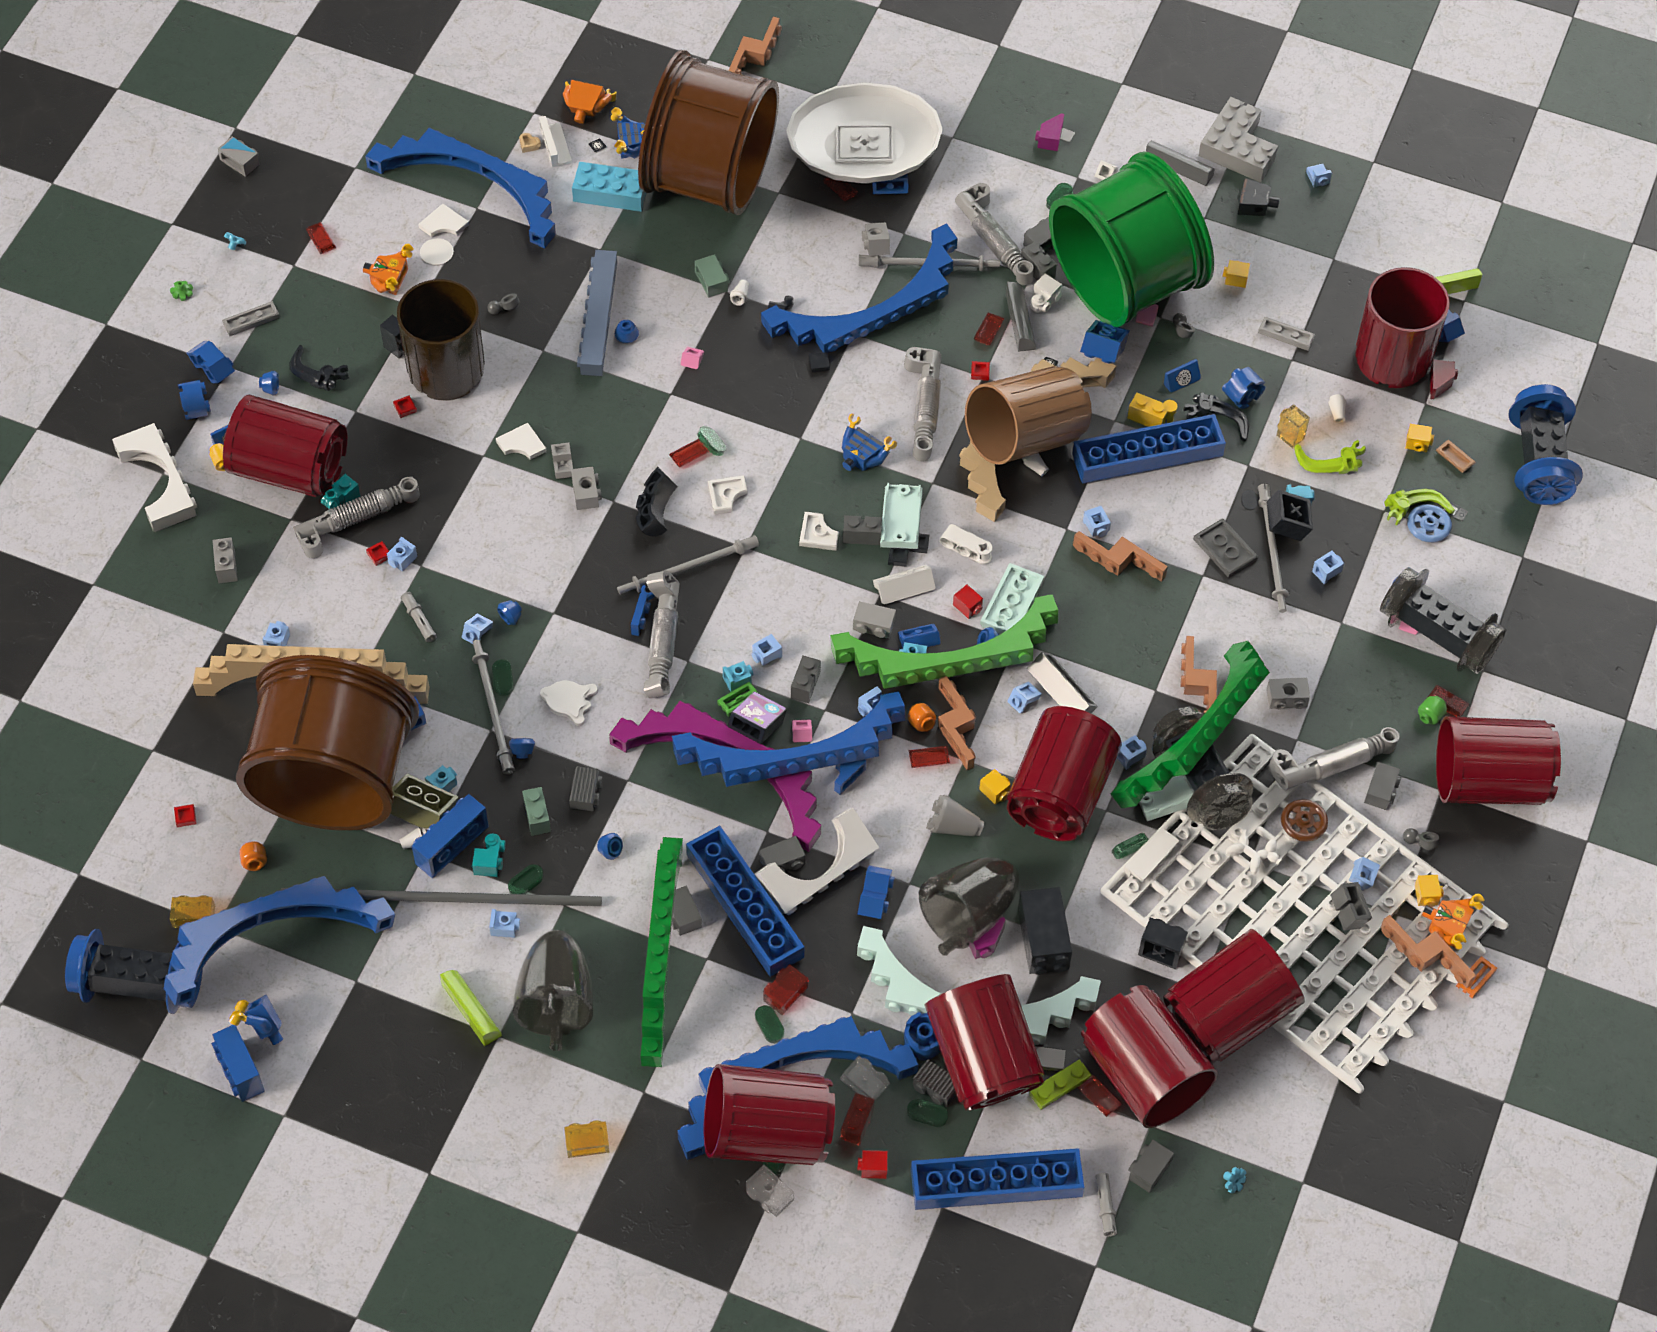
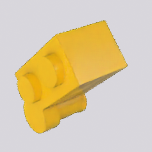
[1127,392,1177,427]

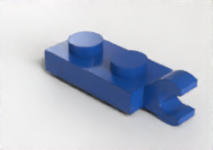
[631,585,655,636]

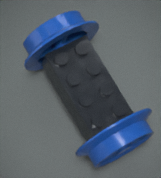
[1508,384,1583,505]
[65,929,203,1014]

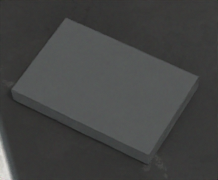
[1193,518,1258,578]

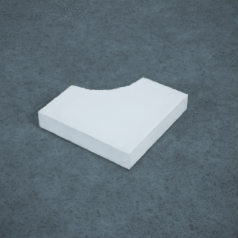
[419,204,469,237]
[496,423,546,460]
[708,475,747,515]
[799,512,839,551]

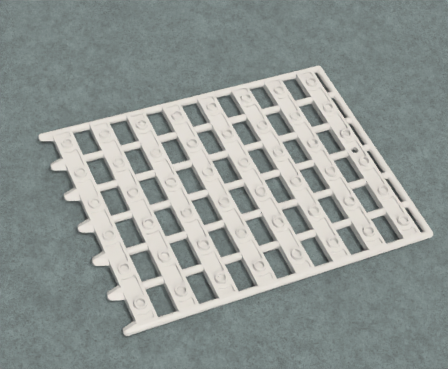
[1100,734,1509,1094]

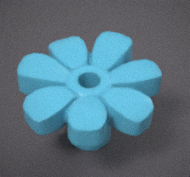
[224,232,246,250]
[1223,1167,1246,1193]

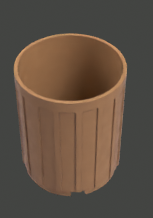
[965,366,1092,464]

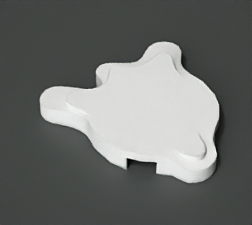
[540,680,597,726]

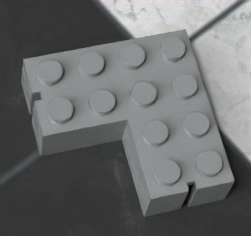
[1198,97,1278,183]

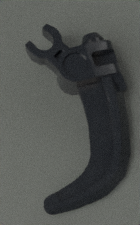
[289,345,349,391]
[1183,392,1249,441]

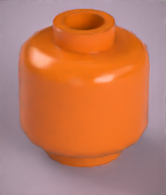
[907,703,936,732]
[239,841,267,871]

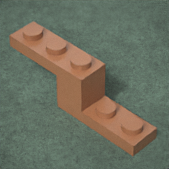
[729,17,782,74]
[1073,531,1168,581]
[1180,636,1217,715]
[938,676,976,770]
[1381,915,1476,988]

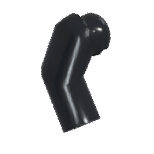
[768,295,794,310]

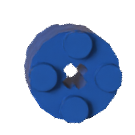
[1222,367,1266,409]
[178,380,211,420]
[904,1012,941,1061]

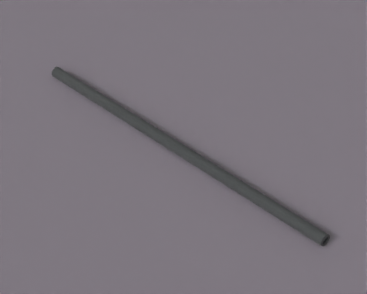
[281,888,602,906]

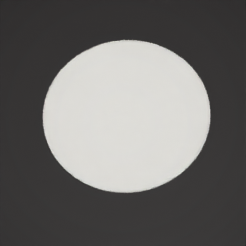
[420,238,454,265]

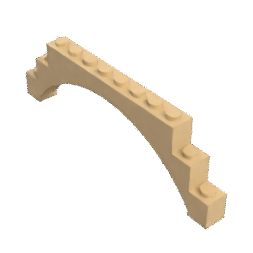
[959,357,1117,522]
[193,644,429,704]

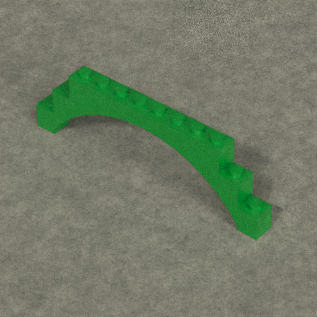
[1110,641,1270,809]
[640,837,683,1067]

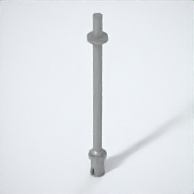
[859,254,1000,271]
[1258,484,1289,613]
[617,535,759,594]
[472,640,515,774]

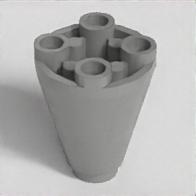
[926,795,984,836]

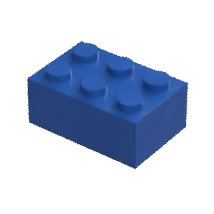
[1080,320,1130,364]
[211,1025,265,1102]

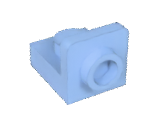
[1306,164,1332,187]
[462,613,493,644]
[1008,681,1042,713]
[858,686,882,716]

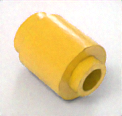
[209,443,225,471]

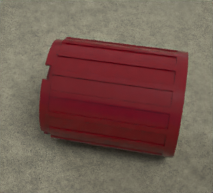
[1355,267,1450,388]
[223,394,348,497]
[1007,706,1122,841]
[1436,716,1561,805]
[1163,929,1305,1064]
[924,974,1044,1111]
[1081,985,1218,1128]
[703,1064,835,1165]

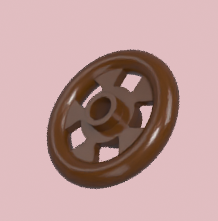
[1281,799,1328,842]

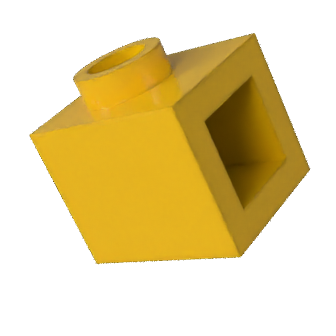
[1222,260,1250,288]
[1405,423,1434,452]
[979,769,1011,805]
[1415,875,1444,907]

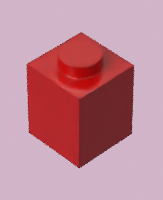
[953,584,983,619]
[858,1150,888,1179]

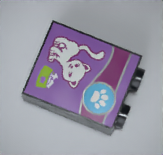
[728,691,787,744]

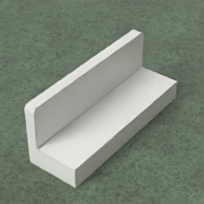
[539,116,572,167]
[873,565,936,604]
[1124,827,1179,881]

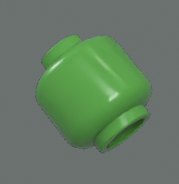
[1418,696,1447,725]

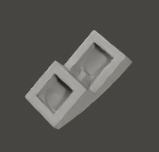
[551,443,573,479]

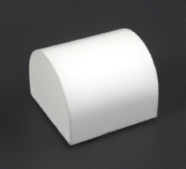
[1095,160,1118,180]

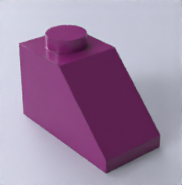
[1035,114,1064,151]
[966,917,1006,959]

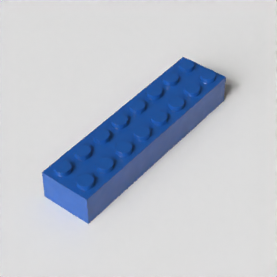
[1072,414,1226,483]
[686,825,805,977]
[911,1148,1085,1210]

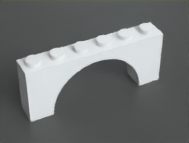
[112,423,197,532]
[754,808,879,915]

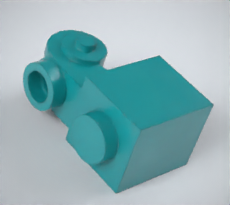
[321,474,361,510]
[472,833,506,877]

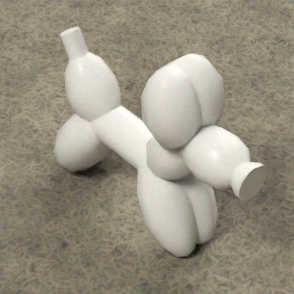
[1226,830,1282,874]

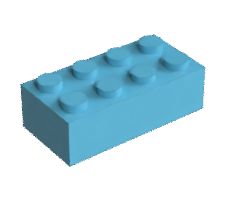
[572,162,646,212]

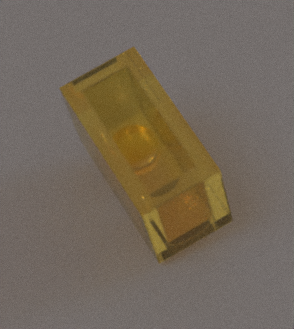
[1276,404,1310,449]
[170,895,215,928]
[564,1120,610,1158]

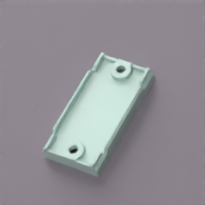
[880,483,922,549]
[980,563,1044,634]
[1139,775,1199,821]

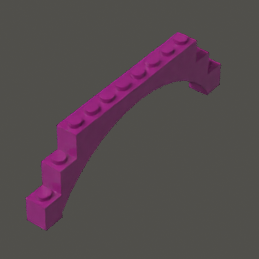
[609,701,821,852]

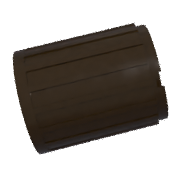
[397,279,485,401]

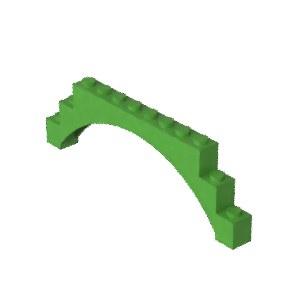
[830,595,1058,689]

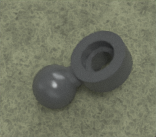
[487,293,520,315]
[1173,313,1195,338]
[1403,828,1439,850]

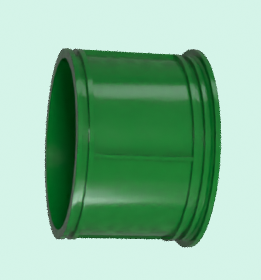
[1049,151,1214,327]

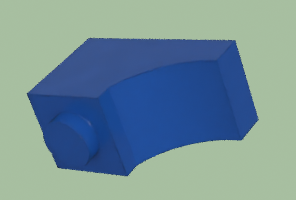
[834,759,867,795]

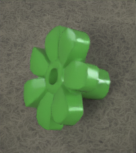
[170,281,193,301]

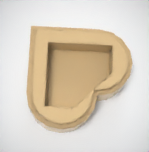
[519,133,541,153]

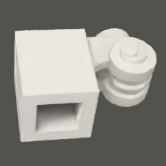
[1031,274,1062,313]

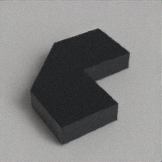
[888,533,930,567]

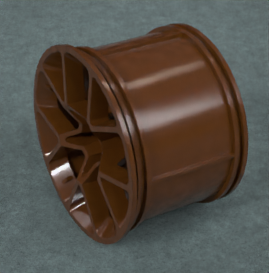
[638,50,779,215]
[236,655,419,830]

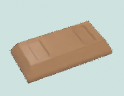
[1436,440,1476,473]

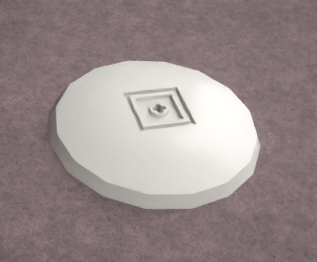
[786,83,942,183]

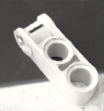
[939,524,992,565]

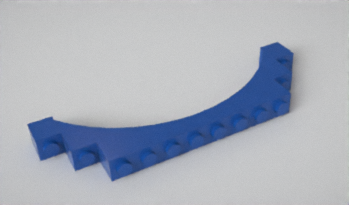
[365,128,556,248]
[761,223,958,353]
[672,692,905,787]
[164,876,396,1006]
[677,1016,918,1160]

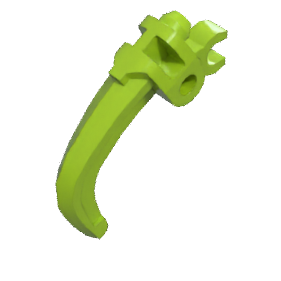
[1294,440,1366,474]
[1384,489,1455,525]

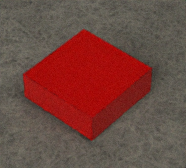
[971,361,990,380]
[393,395,417,418]
[366,541,389,566]
[174,804,197,827]

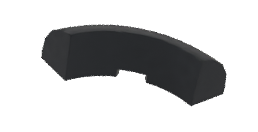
[636,466,678,537]

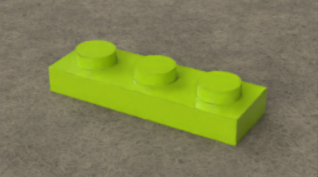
[1029,1059,1092,1110]

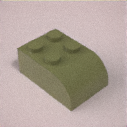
[390,774,458,828]

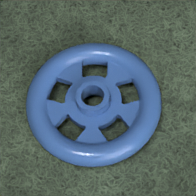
[1407,504,1452,542]

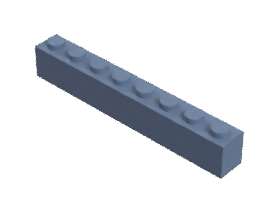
[577,250,617,376]

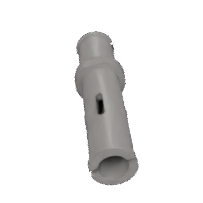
[400,592,437,642]
[1095,1173,1117,1237]

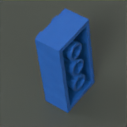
[412,794,489,878]

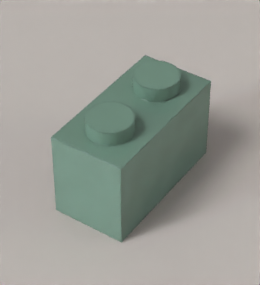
[695,254,730,298]
[522,787,551,836]

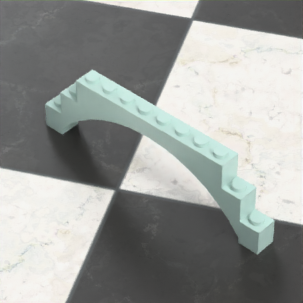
[857,926,1101,1045]

